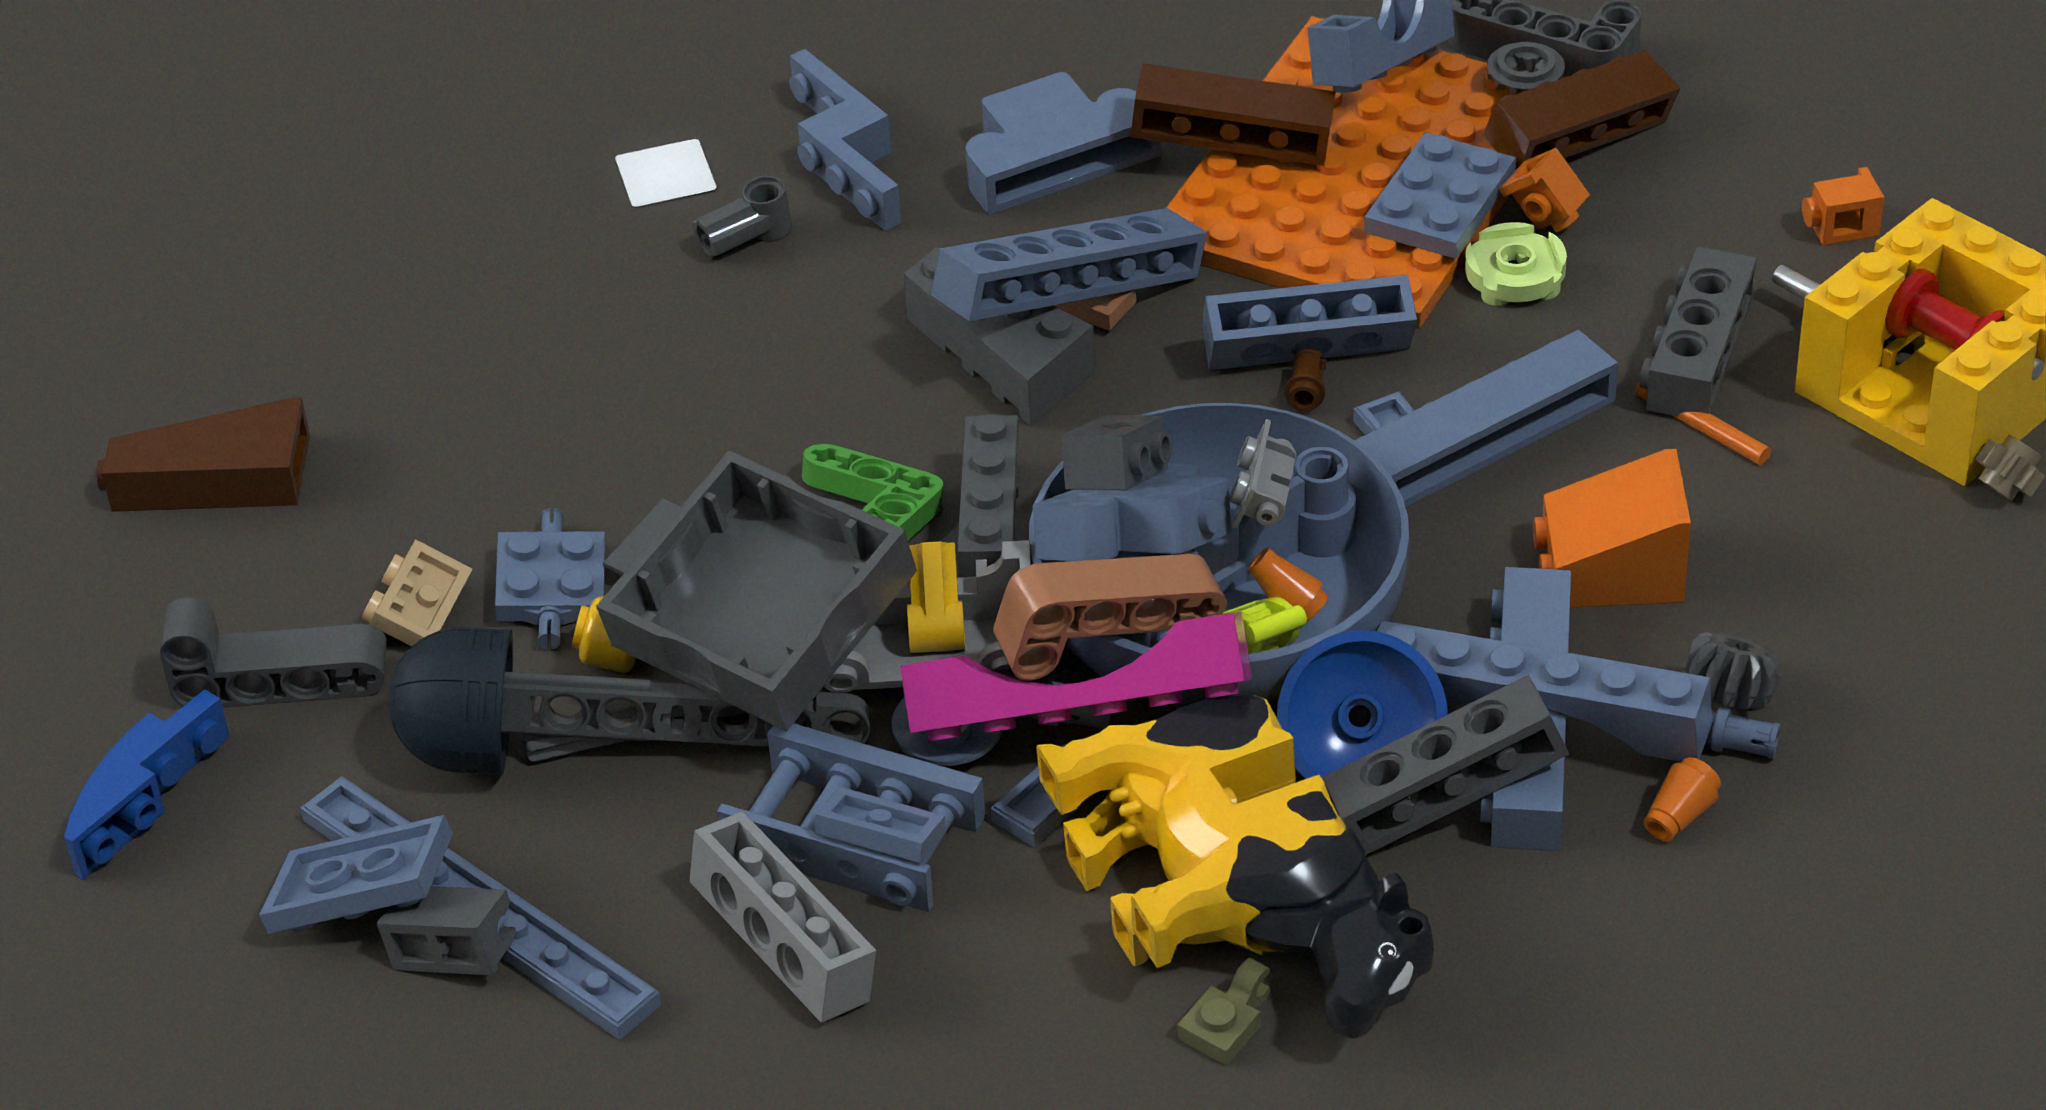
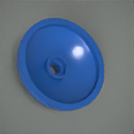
[1277,630,1448,794]

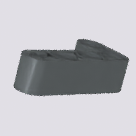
[1448,0,1642,78]
[160,597,387,708]

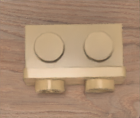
[361,539,473,646]

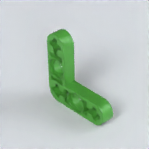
[802,444,944,541]

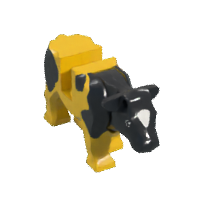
[1036,695,1434,1039]

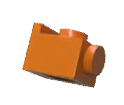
[1499,148,1590,232]
[1802,167,1884,246]

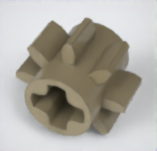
[1975,435,2046,501]

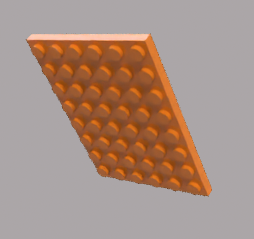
[1166,16,1519,329]

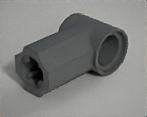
[692,176,792,259]

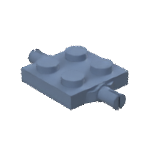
[495,508,605,650]

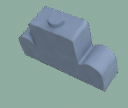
[965,72,1162,215]
[1033,463,1232,561]

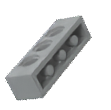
[689,811,876,1023]

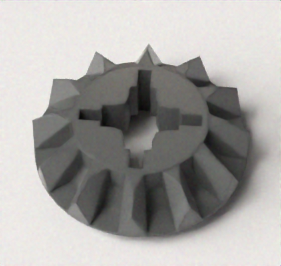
[1487,42,1565,95]

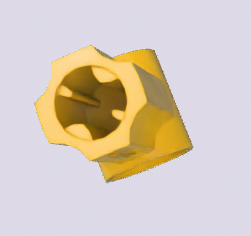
[907,542,965,653]

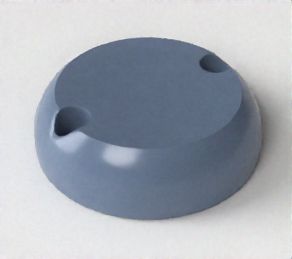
[1029,403,1410,709]

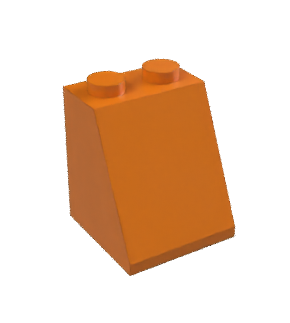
[1533,449,1691,608]

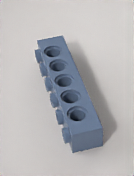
[931,208,1207,321]

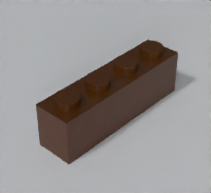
[1483,50,1681,170]
[1131,63,1336,166]

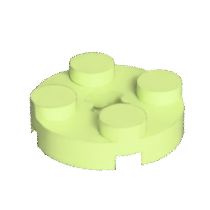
[1465,222,1567,306]

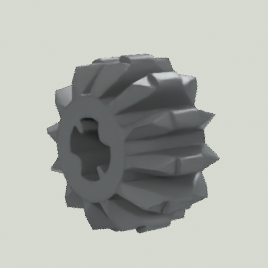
[1683,631,1781,711]

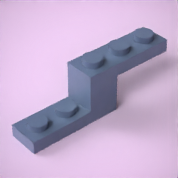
[789,49,901,231]

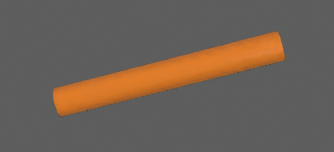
[1635,382,1772,466]

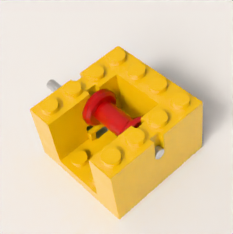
[1772,198,2046,486]

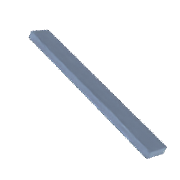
[300,776,662,1040]

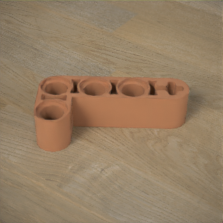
[993,554,1227,681]

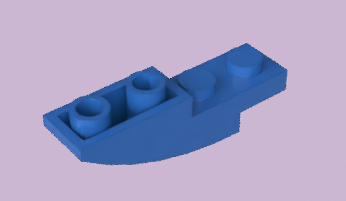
[64,689,230,880]

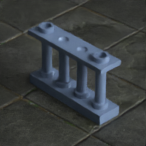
[717,723,985,912]

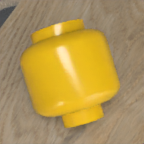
[571,596,636,673]

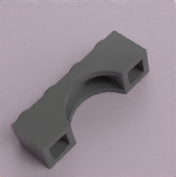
[957,414,1020,577]

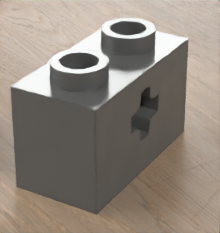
[1061,415,1172,490]

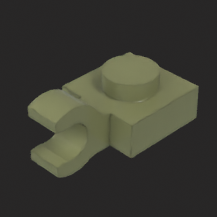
[1177,958,1271,1066]

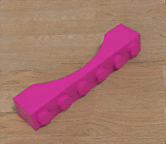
[900,612,1252,741]

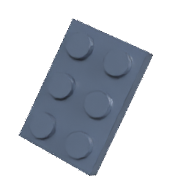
[1364,132,1516,259]
[259,815,453,934]

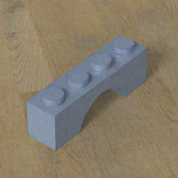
[1308,0,1455,93]

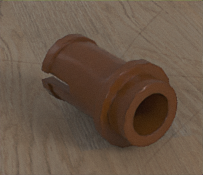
[1284,349,1326,412]

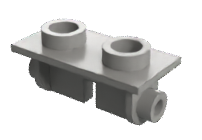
[1229,419,1297,528]

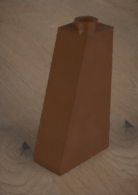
[96,397,310,512]

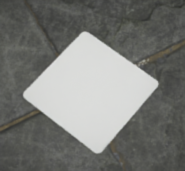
[615,139,716,207]

